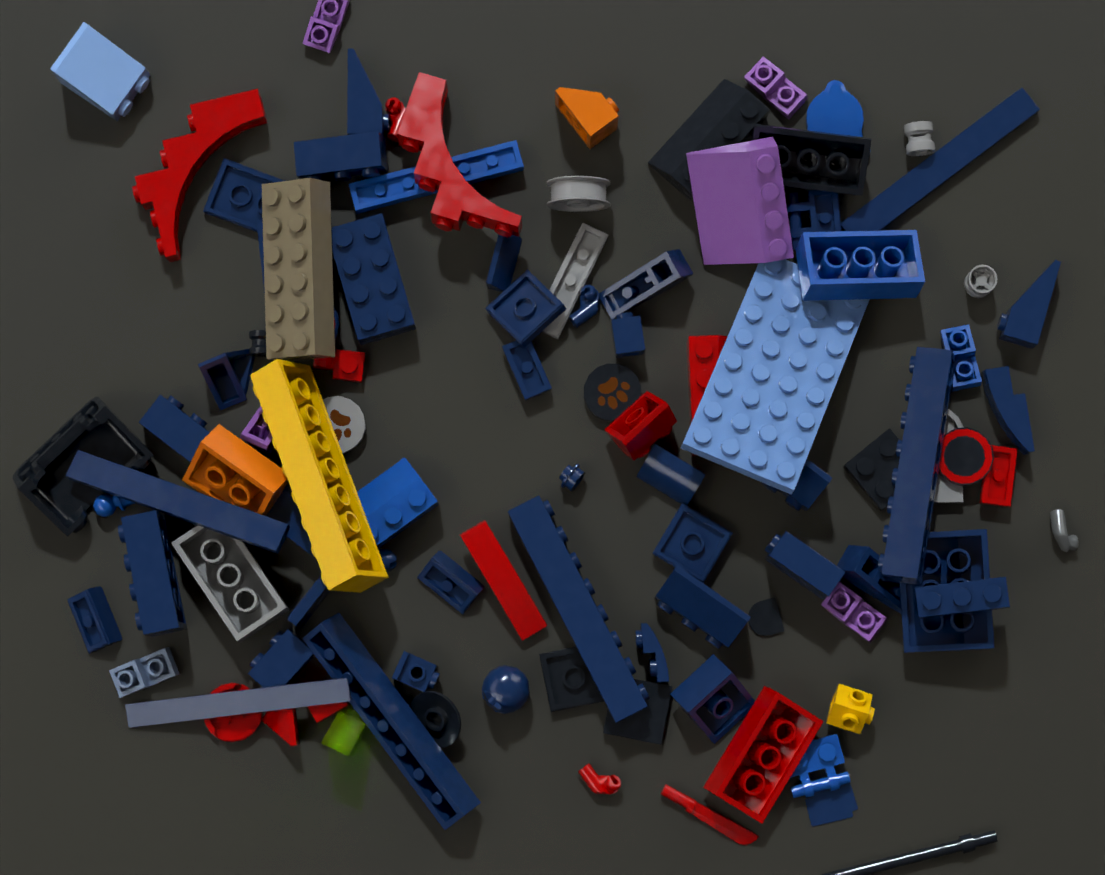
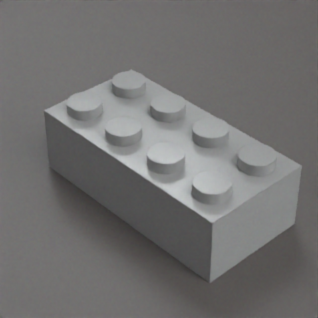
[171,525,290,643]

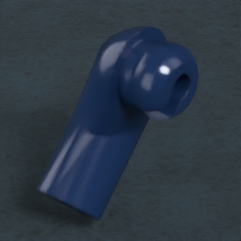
[569,285,599,328]

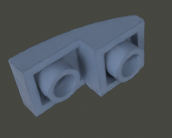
[109,647,180,698]

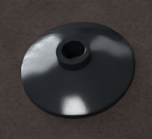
[409,691,461,748]

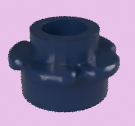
[559,464,585,491]

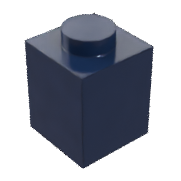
[611,312,645,358]

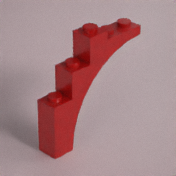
[397,72,523,237]
[132,89,267,262]

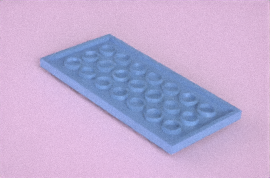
[681,259,870,495]

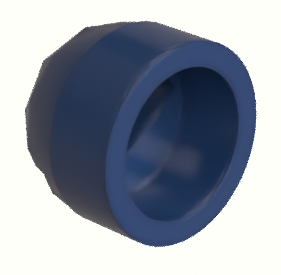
[378,549,397,572]

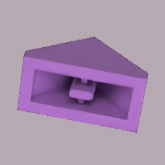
[240,406,274,454]

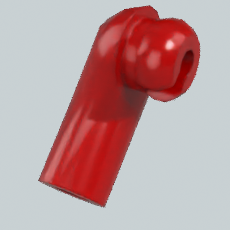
[385,97,406,142]
[578,763,621,795]

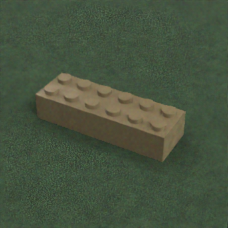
[262,178,335,361]

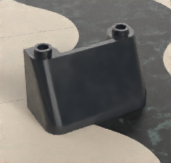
[13,397,153,537]

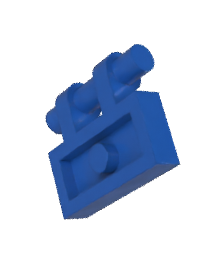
[790,734,851,798]

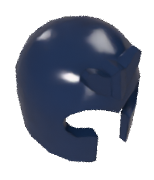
[482,665,530,714]

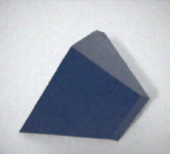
[198,349,255,410]

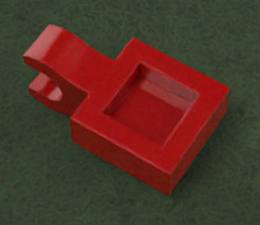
[313,349,365,383]

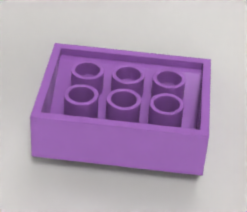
[686,137,794,265]

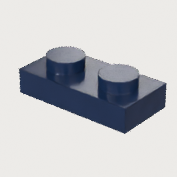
[502,341,552,401]

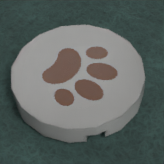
[323,396,366,453]

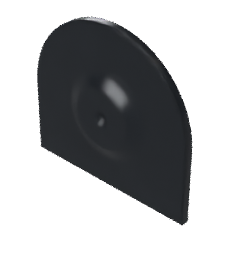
[748,597,784,636]

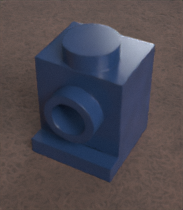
[392,651,440,692]

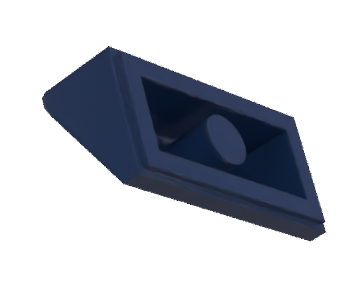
[486,234,522,292]
[417,551,484,614]
[67,586,122,654]

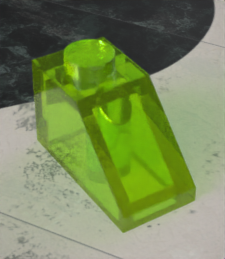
[321,708,367,756]

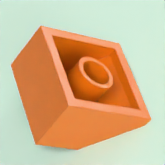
[555,87,619,149]

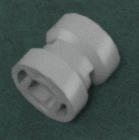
[904,121,935,156]
[964,265,998,298]

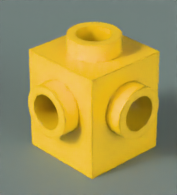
[826,683,875,734]

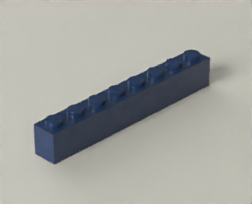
[878,347,956,585]
[139,395,315,558]
[508,495,650,724]
[302,613,481,830]

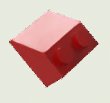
[604,391,677,461]

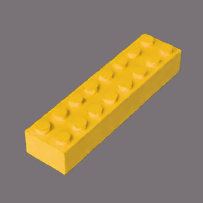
[250,359,389,593]

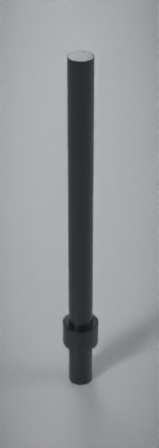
[821,830,998,875]

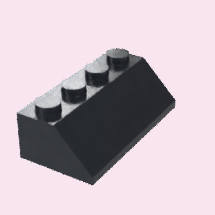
[648,79,770,201]
[751,124,872,196]

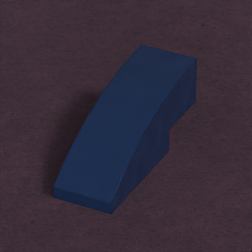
[981,366,1035,455]

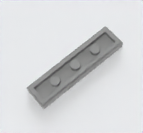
[542,223,609,339]

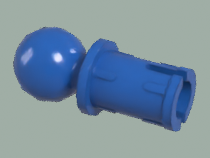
[93,494,135,517]

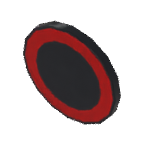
[939,427,994,486]

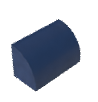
[636,444,706,505]

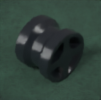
[249,330,266,357]

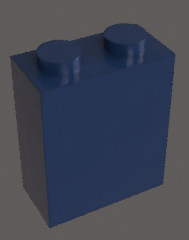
[764,531,845,600]

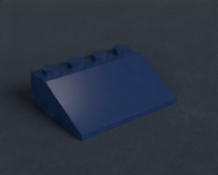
[900,529,995,653]

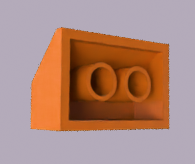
[182,424,288,516]

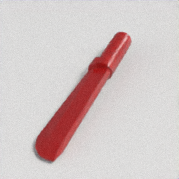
[660,784,759,845]

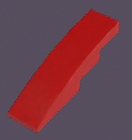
[460,520,547,641]

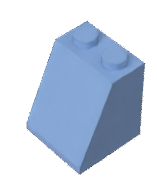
[50,22,150,121]

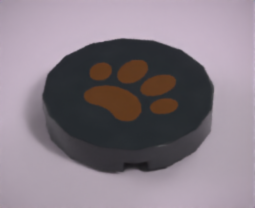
[584,363,641,422]

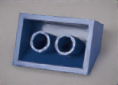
[357,457,439,549]

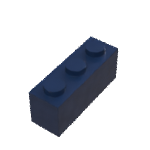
[294,131,388,181]
[915,577,1010,619]

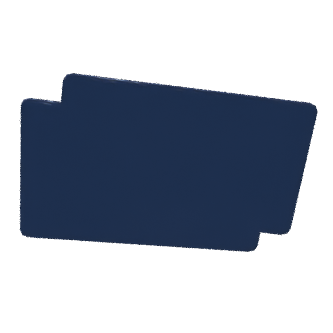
[805,783,858,826]

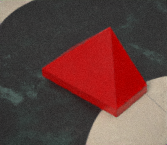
[262,708,300,746]

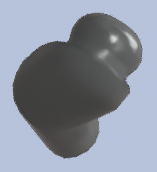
[1050,509,1079,552]

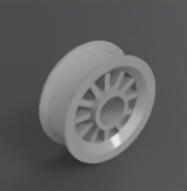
[547,176,611,212]

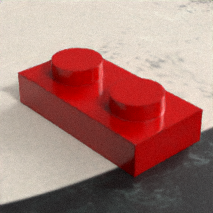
[979,445,1018,508]

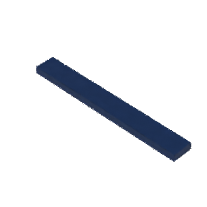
[840,87,1040,231]
[66,450,290,554]

